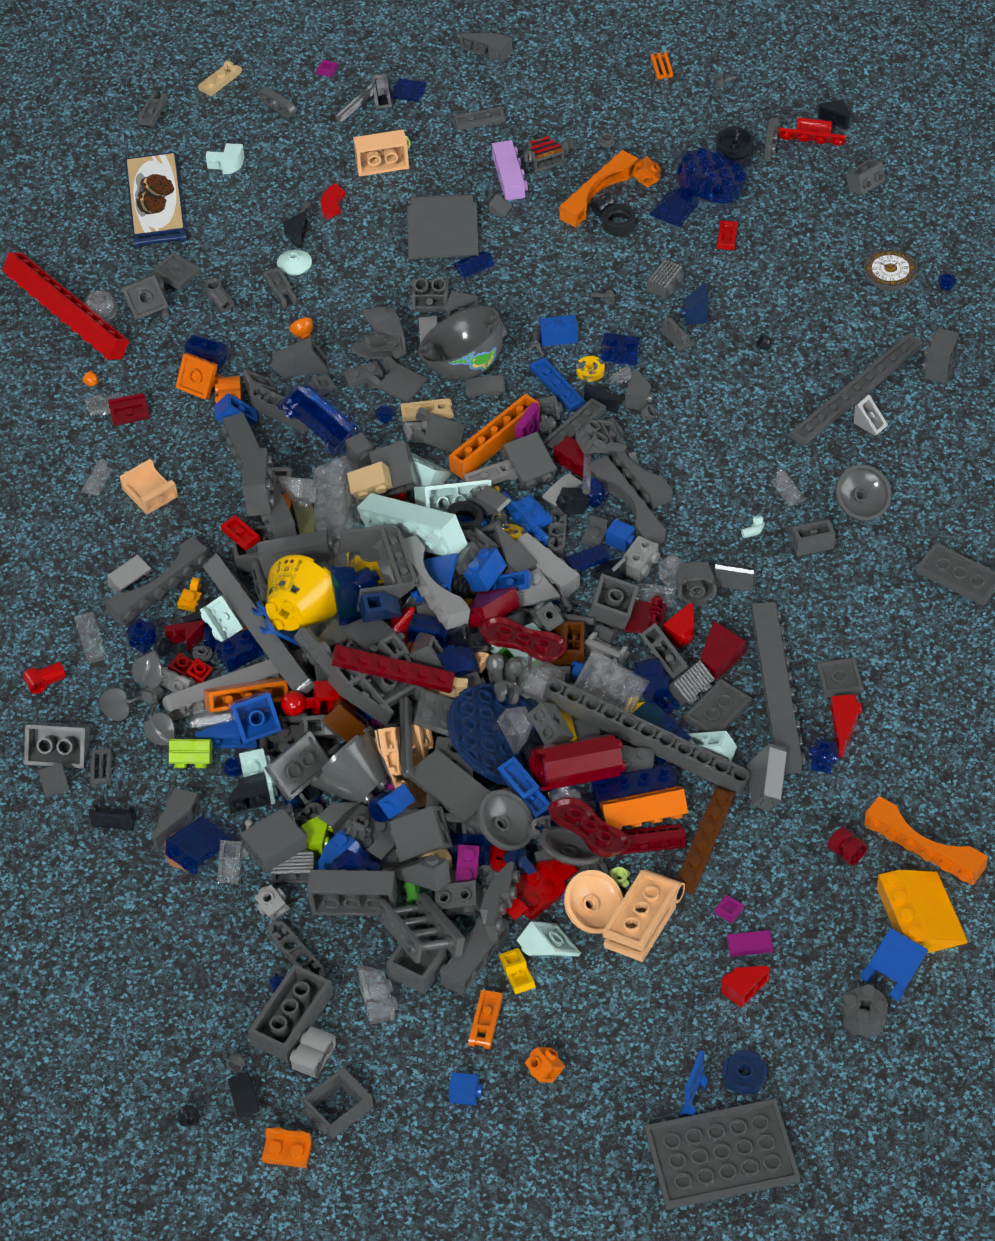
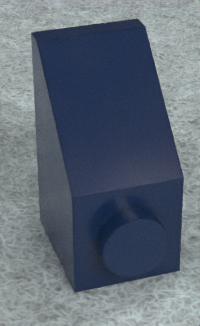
[680,284,708,325]

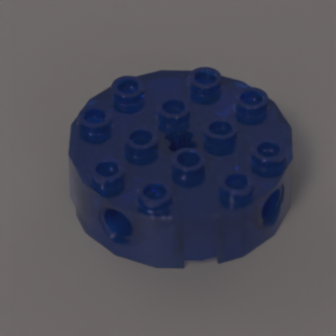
[676,148,747,204]

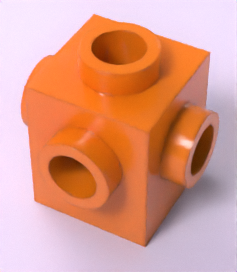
[633,156,661,188]
[525,1047,565,1083]

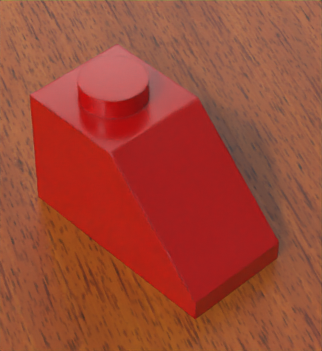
[663,603,694,650]
[721,966,770,1008]

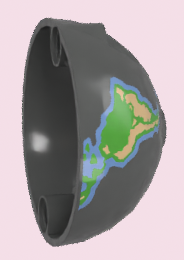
[418,306,507,379]

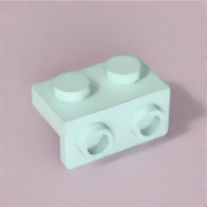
[200,595,245,642]

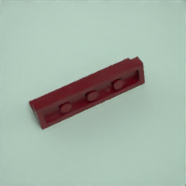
[619,824,686,855]

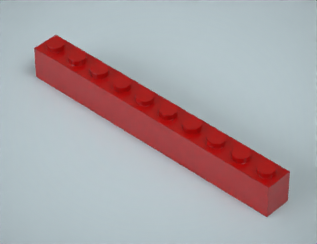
[2,252,129,361]

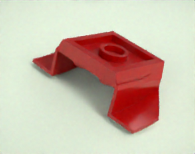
[506,860,578,921]

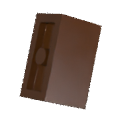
[322,697,369,743]

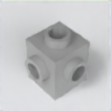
[254,884,291,921]

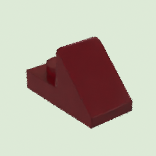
[164,620,206,653]

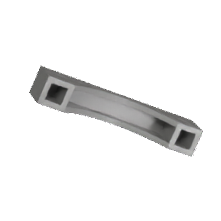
[403,535,470,630]

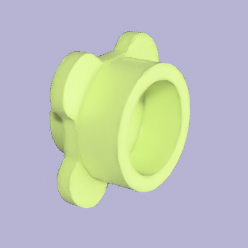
[609,867,630,888]

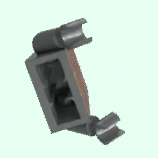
[523,135,575,173]

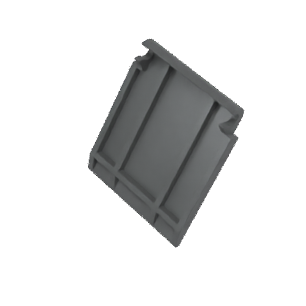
[407,194,479,259]

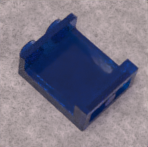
[165,816,232,875]

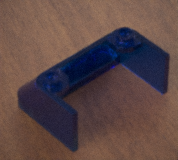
[277,384,361,457]

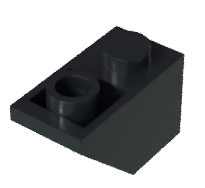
[228,773,271,814]

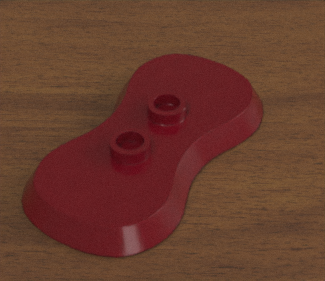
[480,617,567,662]
[548,797,631,857]

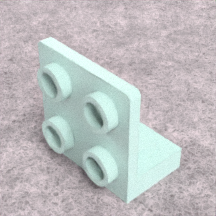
[239,748,278,804]

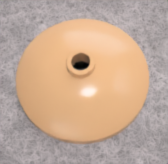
[564,870,623,934]

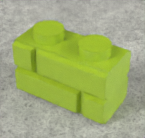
[169,739,213,768]

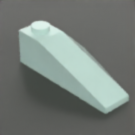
[414,480,492,516]

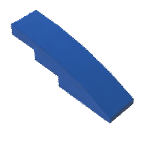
[497,756,559,830]

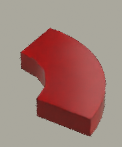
[320,183,346,220]

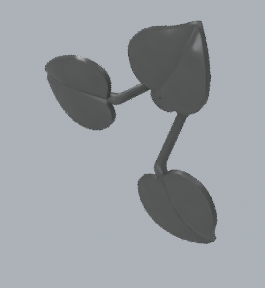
[99,651,176,746]

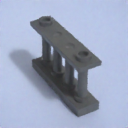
[377,892,465,963]

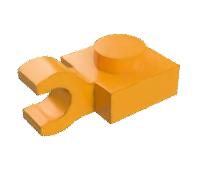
[177,577,203,612]

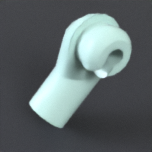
[741,516,765,538]

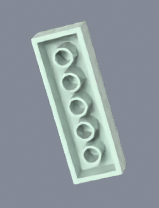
[357,493,467,556]

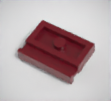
[108,393,150,426]

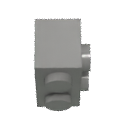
[623,536,660,582]

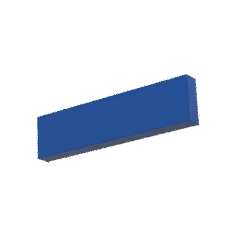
[529,357,585,412]

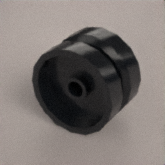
[716,127,753,170]

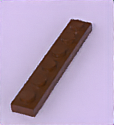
[677,787,735,895]

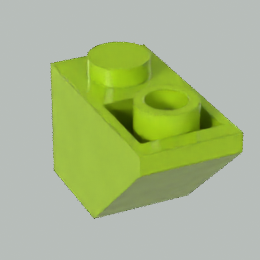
[301,815,333,857]

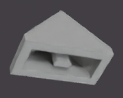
[854,394,888,436]

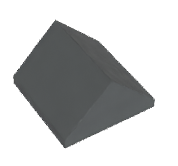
[715,562,758,592]

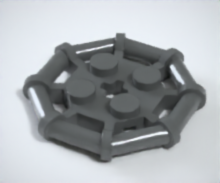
[259,712,331,761]

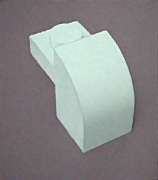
[206,143,244,174]

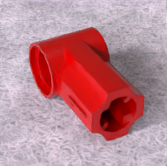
[23,662,66,694]

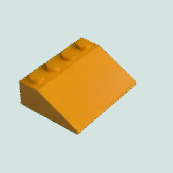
[877,870,968,953]

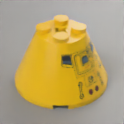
[265,555,341,631]

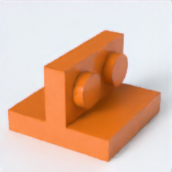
[175,353,223,400]

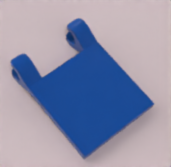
[411,553,459,603]
[251,600,300,646]
[860,928,929,1001]
[679,1050,708,1116]

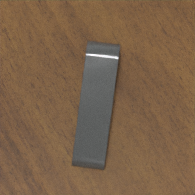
[249,386,322,431]

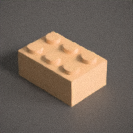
[353,129,409,176]

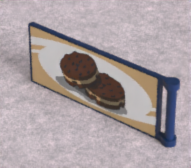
[125,152,187,248]

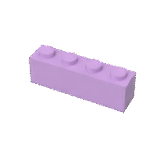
[492,140,528,201]

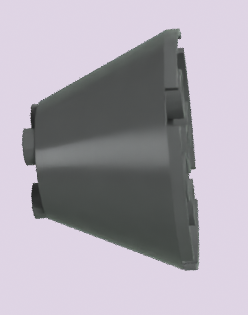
[310,726,389,806]

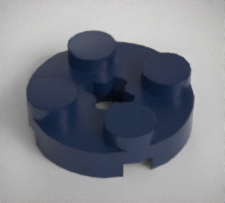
[722,1050,767,1094]

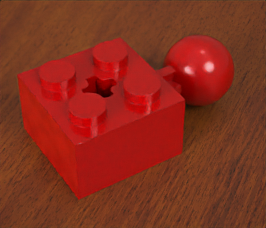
[281,681,356,717]

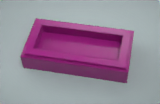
[727,930,773,957]

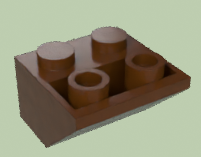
[544,622,585,666]

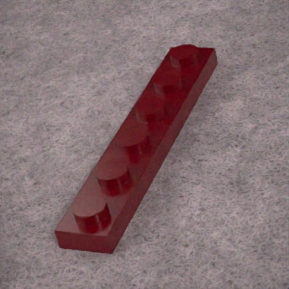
[331,645,455,693]

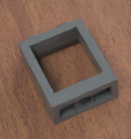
[302,1067,373,1139]

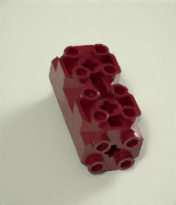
[529,734,626,791]

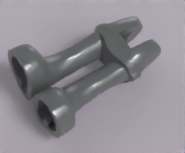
[486,654,523,705]

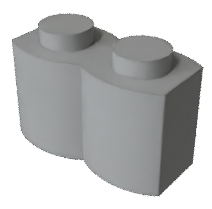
[290,1026,336,1078]

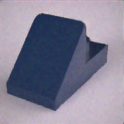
[503,844,536,875]

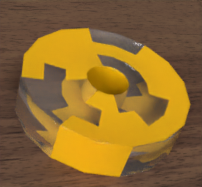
[576,356,605,382]
[499,524,526,541]

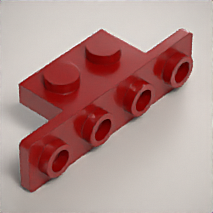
[778,118,846,146]

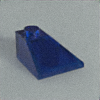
[650,185,698,227]

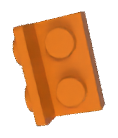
[262,1127,312,1168]

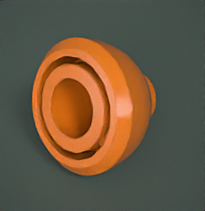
[289,317,313,340]

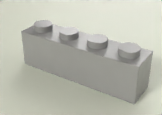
[515,532,580,599]

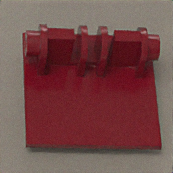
[623,595,667,633]

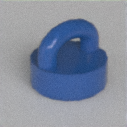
[570,661,590,681]

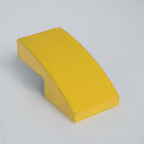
[499,948,536,995]

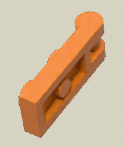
[468,990,503,1050]

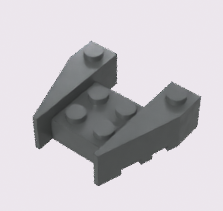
[328,633,425,726]

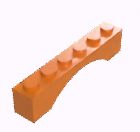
[559,150,639,228]
[864,796,988,885]

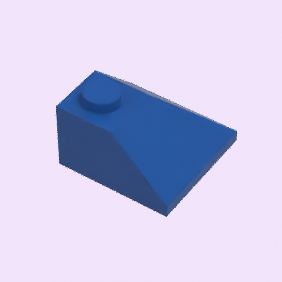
[315,830,374,871]

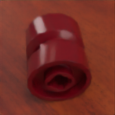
[827,827,868,866]

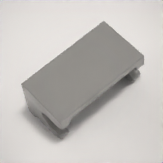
[107,555,151,593]
[584,631,630,665]

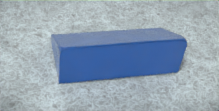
[492,570,533,591]

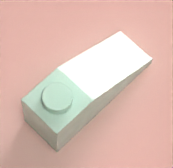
[676,731,737,761]

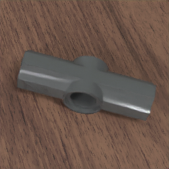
[294,627,336,678]

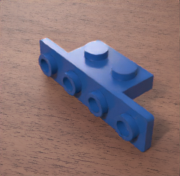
[502,491,553,547]

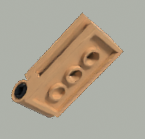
[602,869,685,962]

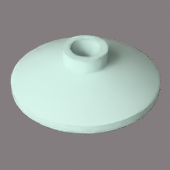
[277,250,312,275]

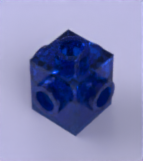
[126,618,157,654]
[808,739,839,774]

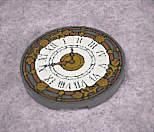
[863,250,918,291]

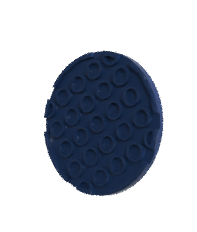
[447,684,539,786]

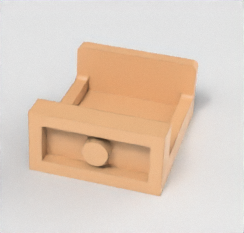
[120,459,178,514]

